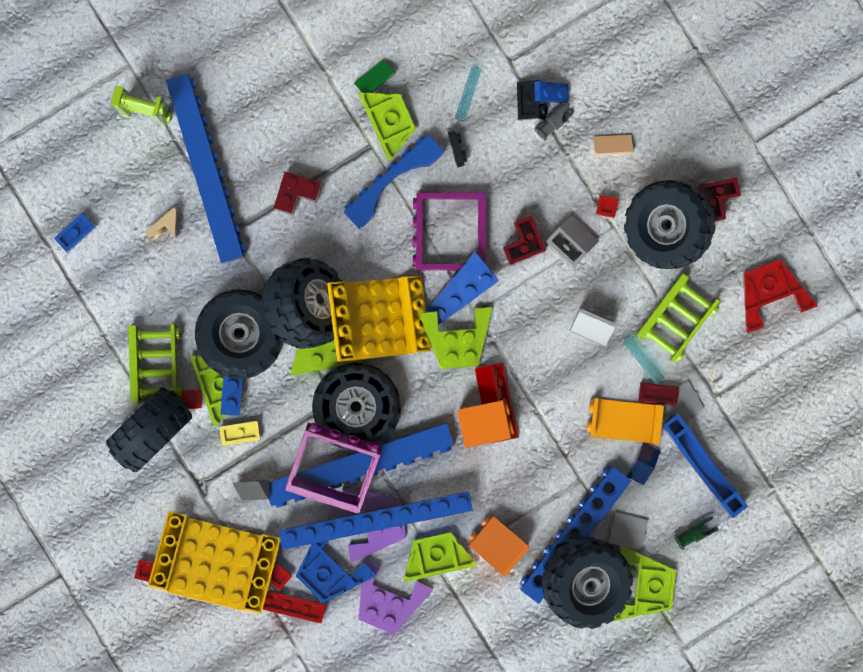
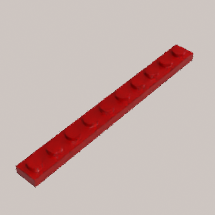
[134,560,326,624]

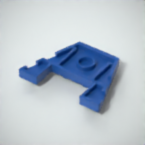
[296,540,377,603]

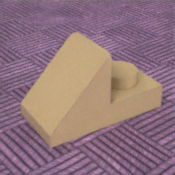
[145,207,178,240]

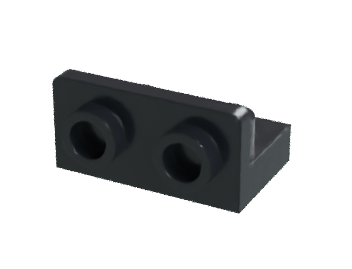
[517,80,548,121]

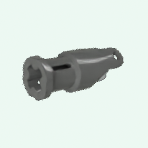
[534,101,574,141]

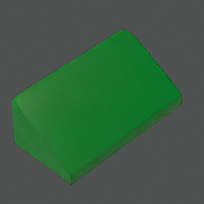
[354,60,395,93]

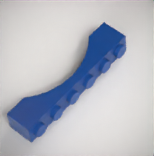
[344,135,444,230]
[662,414,748,518]

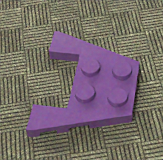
[342,487,406,562]
[358,559,433,635]

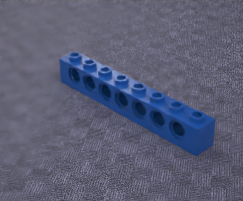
[519,466,632,604]

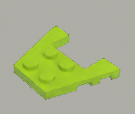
[418,307,492,369]
[613,546,676,621]

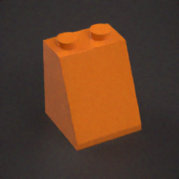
[457,400,514,448]
[468,516,530,577]

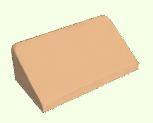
[593,135,633,156]

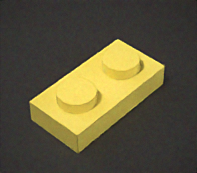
[219,421,261,446]

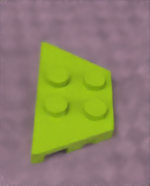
[358,92,416,161]
[290,339,364,375]
[190,355,245,426]
[404,532,476,582]

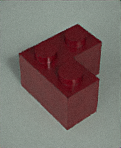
[274,171,322,215]
[697,177,741,223]
[503,215,546,267]

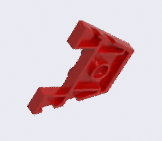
[743,259,818,333]

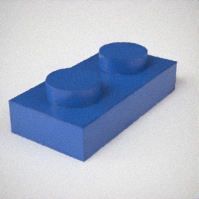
[534,81,569,104]
[54,213,96,253]
[220,376,243,416]

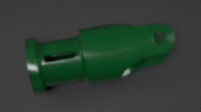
[674,516,719,550]

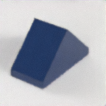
[626,442,661,485]

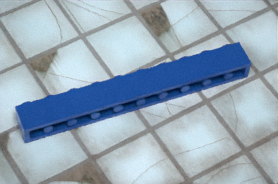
[166,73,246,264]
[269,423,454,508]
[279,491,473,550]

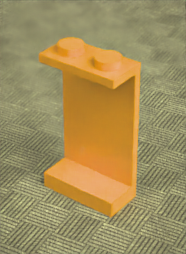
[587,398,664,444]

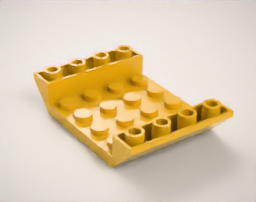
[327,275,431,362]
[148,511,280,614]

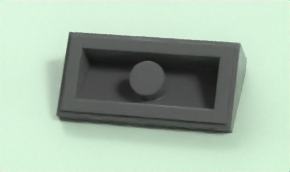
[233,480,270,501]

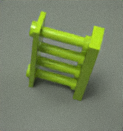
[111,85,173,127]
[635,274,720,363]
[128,324,182,403]

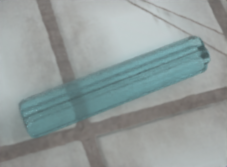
[455,66,481,122]
[623,336,664,384]

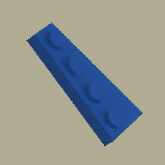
[426,250,499,325]

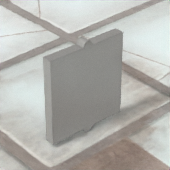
[664,381,704,420]
[608,512,648,551]

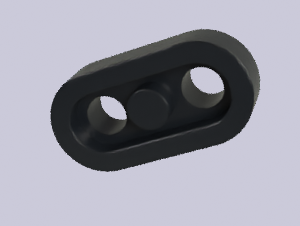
[447,129,467,168]

